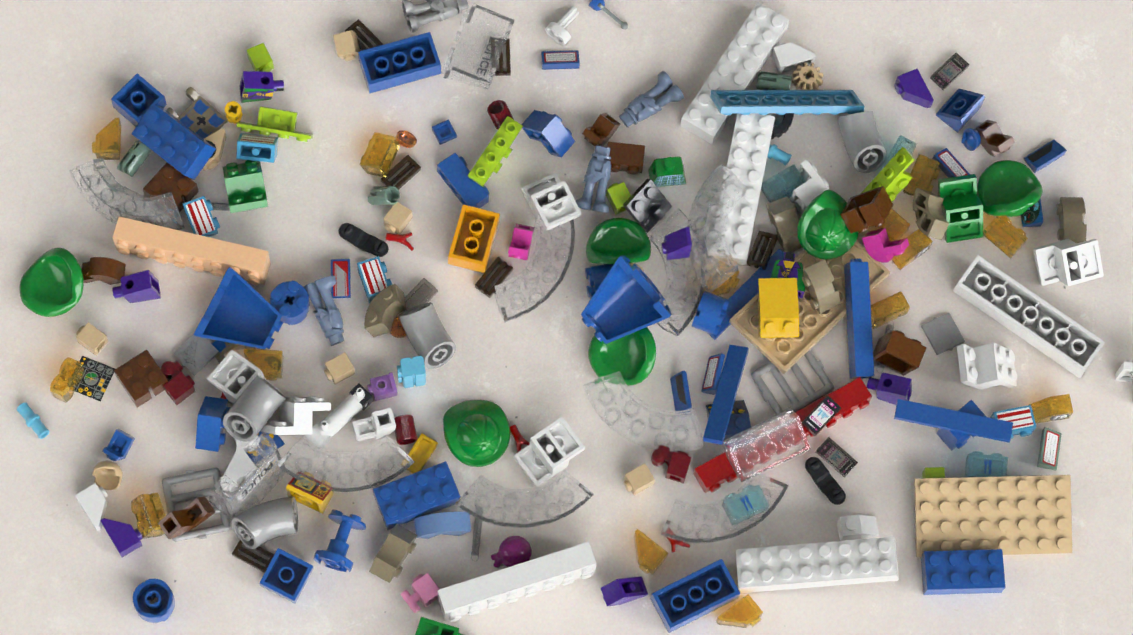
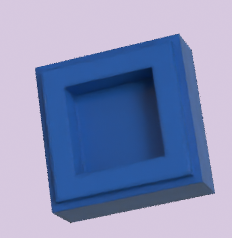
[432,119,457,145]

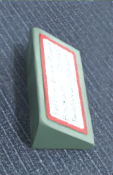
[1037,427,1062,471]

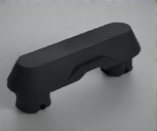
[338,223,389,257]
[805,457,846,505]

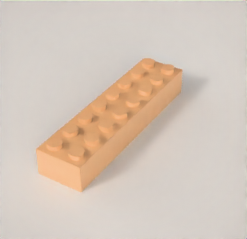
[112,216,271,285]

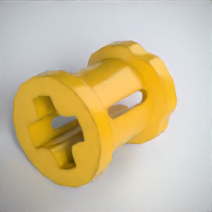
[225,101,243,124]

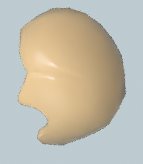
[92,460,123,490]

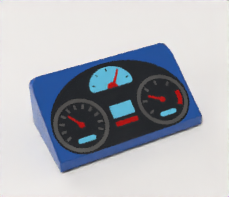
[1021,198,1043,227]

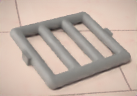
[751,350,834,420]
[162,468,231,542]

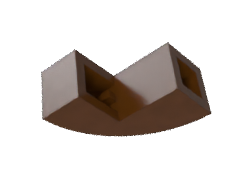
[158,496,215,539]

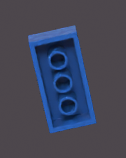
[358,32,441,94]
[131,103,216,180]
[373,461,461,530]
[921,549,1006,595]
[650,559,740,633]

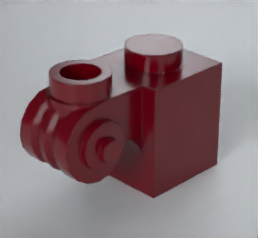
[161,360,195,405]
[651,445,692,484]

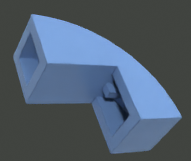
[414,512,471,539]

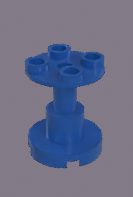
[313,509,366,572]

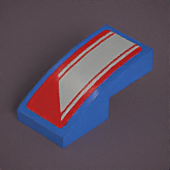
[331,259,351,298]

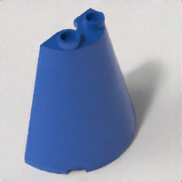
[581,255,671,344]
[193,267,283,350]

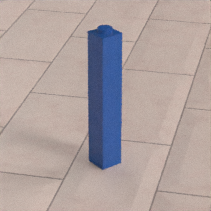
[844,259,874,379]

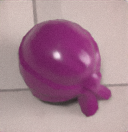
[491,536,532,568]

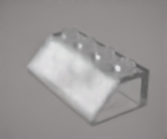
[722,409,811,482]

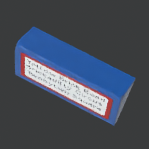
[541,50,580,70]
[932,148,970,178]
[701,353,725,395]

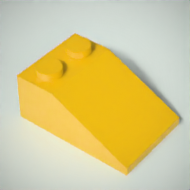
[758,278,799,338]

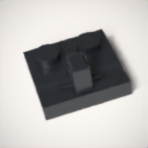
[623,179,672,233]

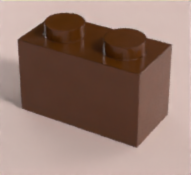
[607,142,645,175]

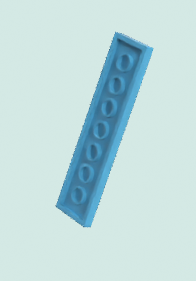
[710,90,865,115]

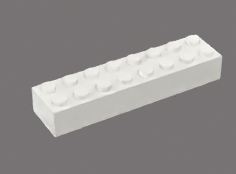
[680,2,790,145]
[708,113,775,266]
[953,255,1105,378]
[736,536,899,593]
[438,542,597,622]

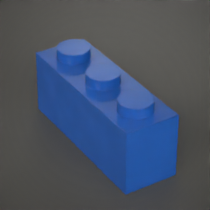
[437,153,489,208]

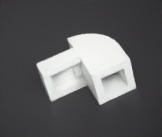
[352,408,396,442]

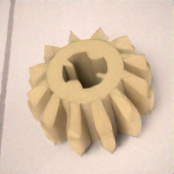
[792,62,824,90]

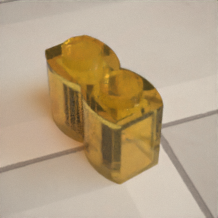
[50,357,84,403]

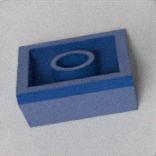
[936,89,985,133]

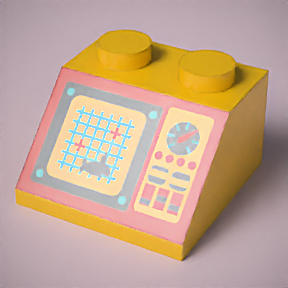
[286,472,334,514]

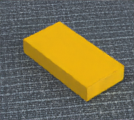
[401,433,438,474]

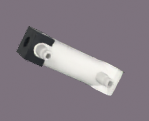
[305,383,373,451]

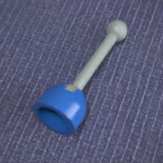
[589,0,628,29]

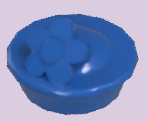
[962,128,981,151]

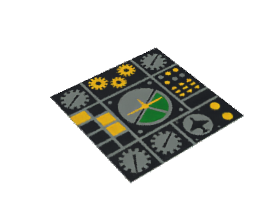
[67,356,115,402]

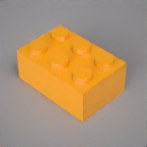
[448,204,500,273]

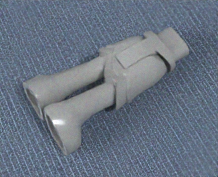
[402,0,469,33]

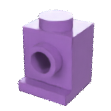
[367,372,397,401]

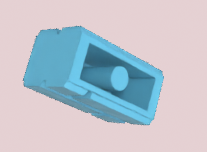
[397,356,426,388]

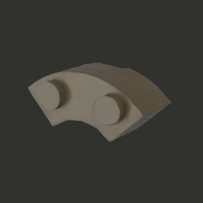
[913,188,949,240]
[767,196,803,252]
[1056,197,1087,243]
[802,259,840,314]
[364,284,406,337]
[369,524,417,583]

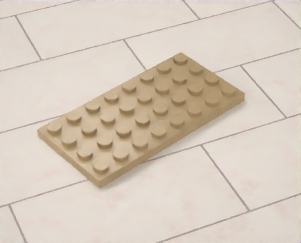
[729,241,890,374]
[914,475,1072,557]

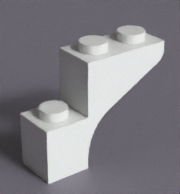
[220,435,261,494]

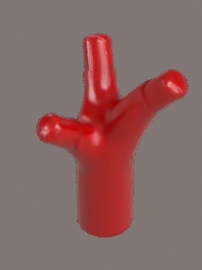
[386,232,414,251]
[510,425,530,453]
[661,527,690,553]

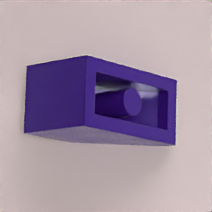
[894,68,934,108]
[661,227,692,260]
[100,518,143,557]
[601,576,648,606]

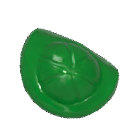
[977,160,1043,217]
[797,190,859,259]
[586,218,651,265]
[19,248,84,317]
[588,327,656,386]
[443,400,510,467]

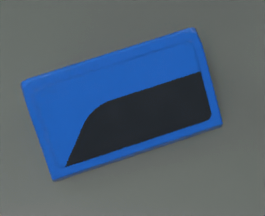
[1024,139,1067,173]
[670,371,692,414]

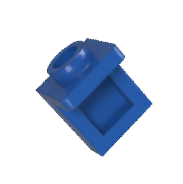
[102,429,135,461]

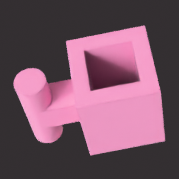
[400,573,439,613]

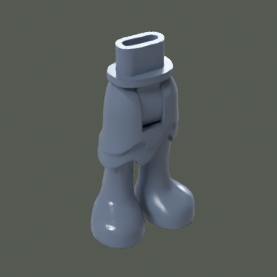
[619,71,684,128]
[576,146,611,213]
[304,276,344,346]

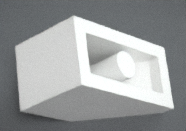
[772,42,816,74]
[75,483,108,532]
[837,514,879,541]

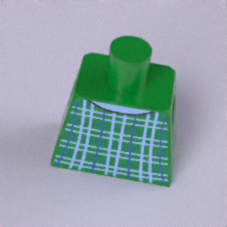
[648,157,686,187]

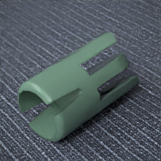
[756,71,792,90]
[117,141,151,177]
[368,186,400,205]

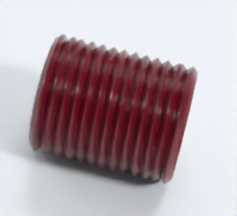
[487,100,514,129]
[394,415,417,445]

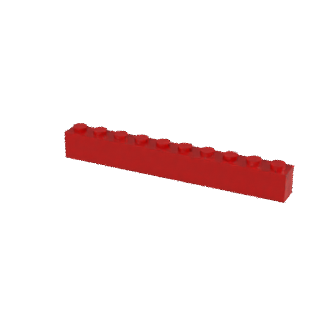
[693,377,872,493]

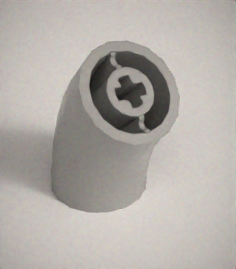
[837,111,887,173]
[398,302,456,369]
[223,375,286,442]
[231,496,298,549]

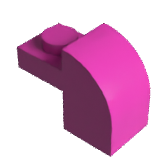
[508,223,535,260]
[862,228,909,262]

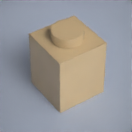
[333,30,360,61]
[384,202,412,234]
[76,322,108,356]
[324,352,355,384]
[623,463,655,495]

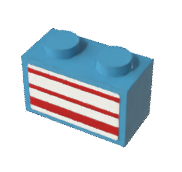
[236,133,278,163]
[183,196,220,237]
[357,256,392,303]
[990,405,1036,439]

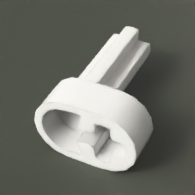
[545,6,579,46]

